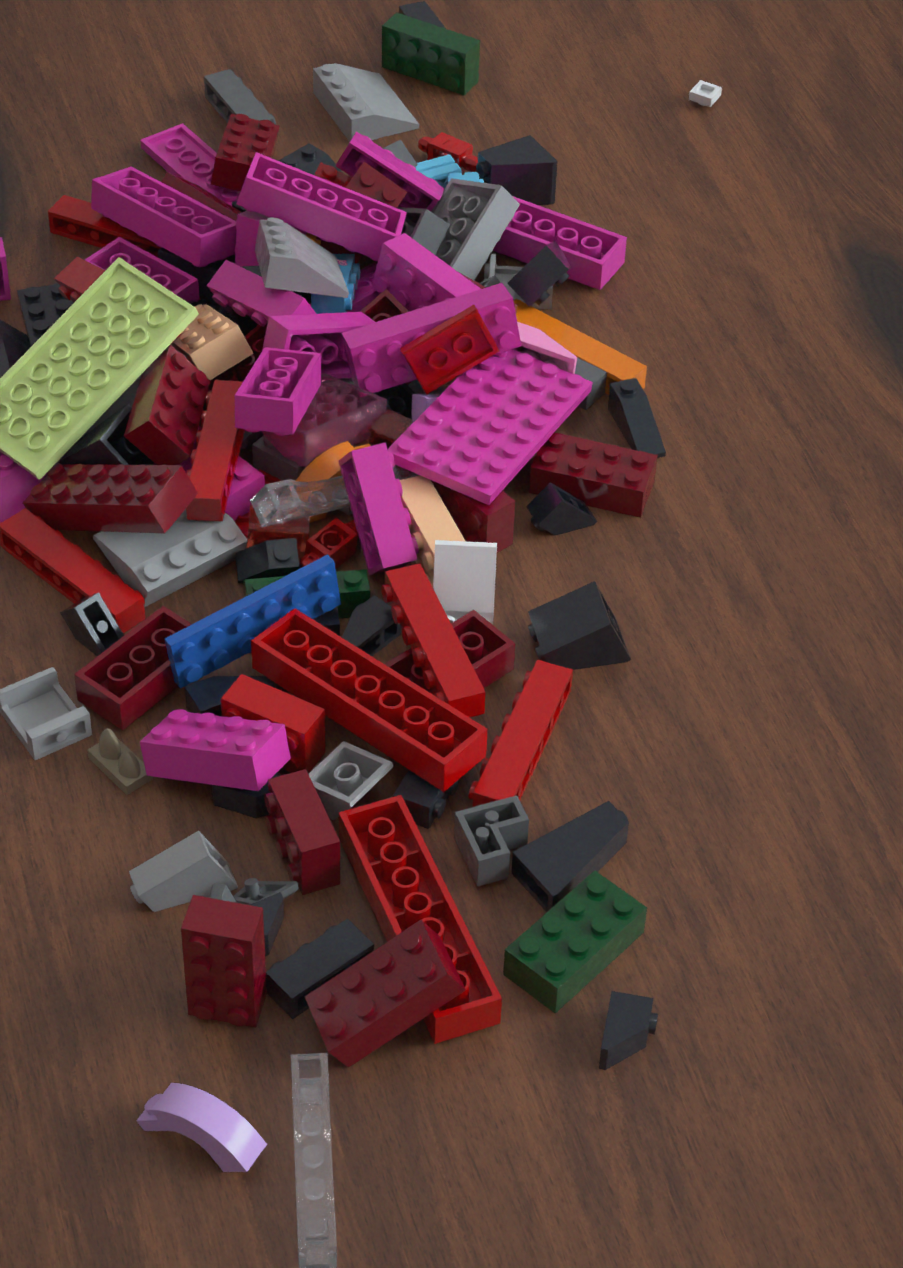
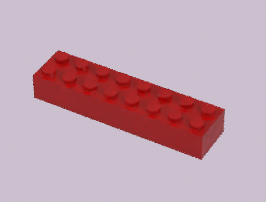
[251,608,488,792]
[339,795,502,1044]

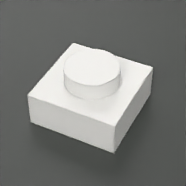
[689,80,722,107]

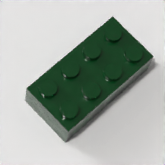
[382,12,480,95]
[503,870,647,1013]

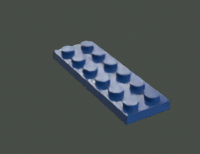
[164,554,341,689]

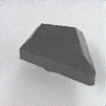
[233,878,299,905]

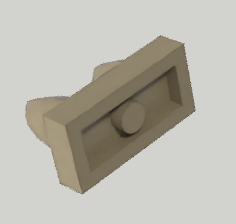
[87,728,153,795]

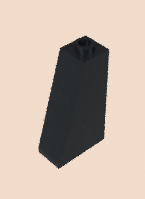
[511,801,629,912]

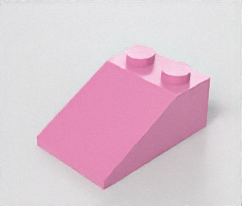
[514,322,577,374]

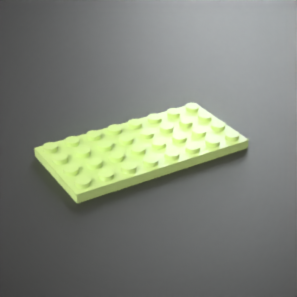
[0,257,199,480]

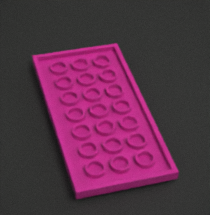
[387,349,593,505]

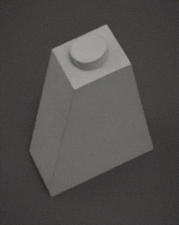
[129,831,238,912]

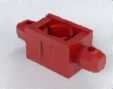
[418,132,478,173]
[299,518,359,569]

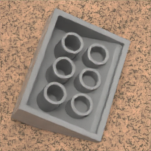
[313,63,419,142]
[431,178,520,281]
[255,217,349,298]
[93,509,248,607]

